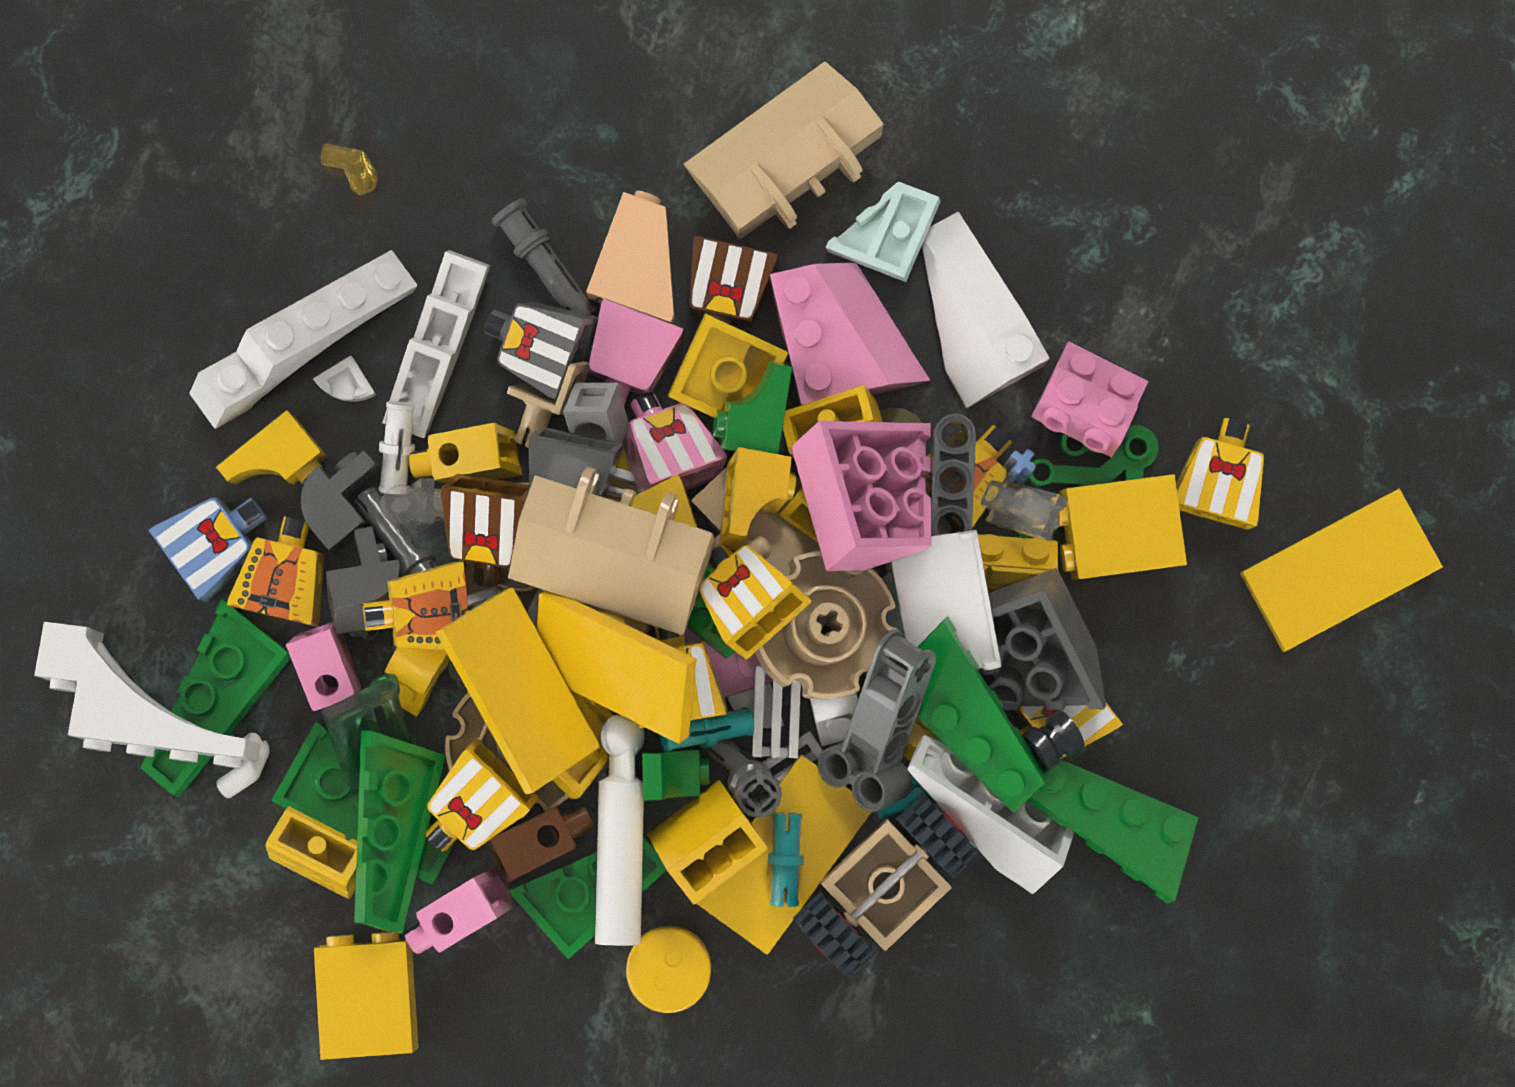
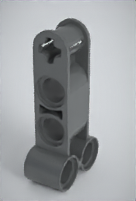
[818,629,936,812]

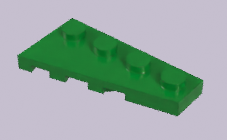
[271,722,454,887]

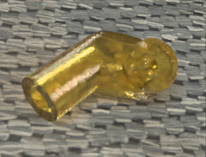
[321,143,377,195]

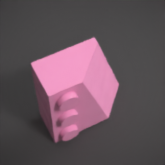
[770,262,930,406]
[791,421,931,571]

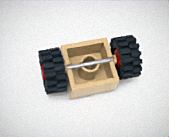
[793,793,980,978]

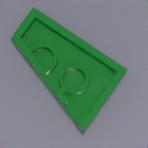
[508,836,667,959]

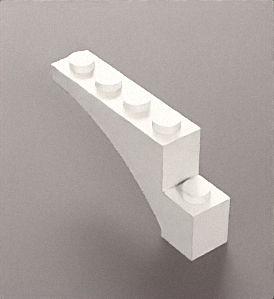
[189,250,417,429]
[34,622,260,768]

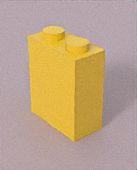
[1054,474,1187,580]
[647,780,769,905]
[314,932,418,1060]

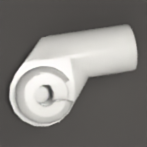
[217,733,270,798]

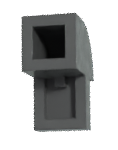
[301,451,382,554]
[326,527,400,634]

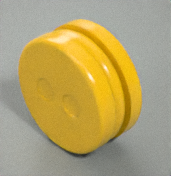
[626,926,711,1013]

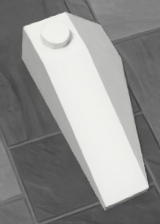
[921,212,1050,409]
[907,735,1074,894]

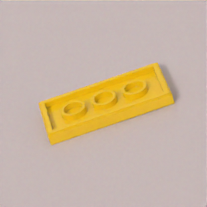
[1240,488,1443,652]
[435,587,601,794]
[537,590,697,744]
[696,754,871,955]

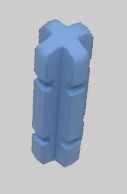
[1003,449,1036,486]

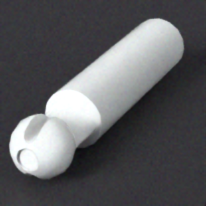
[595,715,645,946]

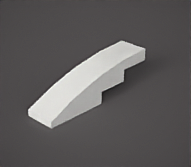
[382,250,491,438]

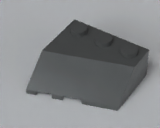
[977,568,1106,710]

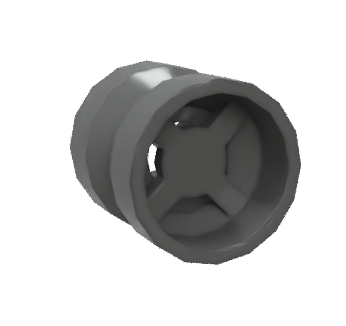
[728,759,782,818]

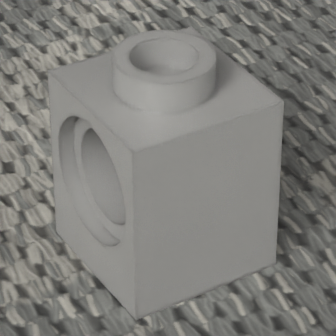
[563,383,629,443]

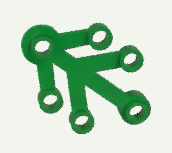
[1016,425,1159,540]

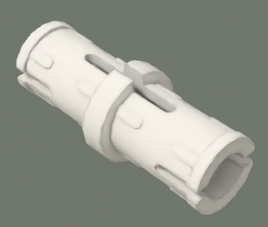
[379,401,415,495]

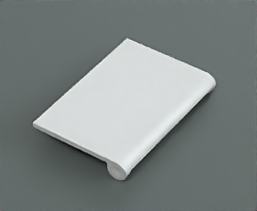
[891,530,1001,670]

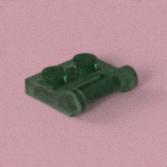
[321,674,419,790]

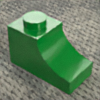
[713,361,792,454]
[642,748,710,801]

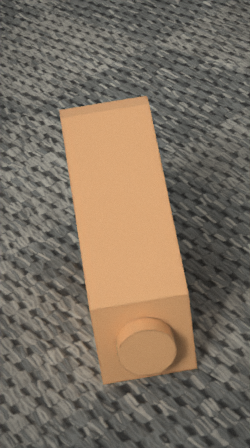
[586,191,675,325]

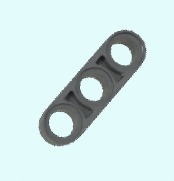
[929,413,976,536]

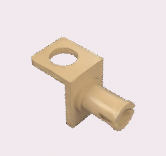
[507,361,589,448]

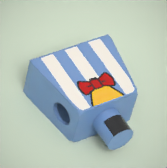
[149,497,267,602]

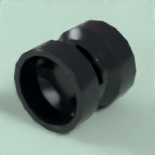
[1022,710,1085,773]

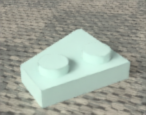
[826,182,941,282]

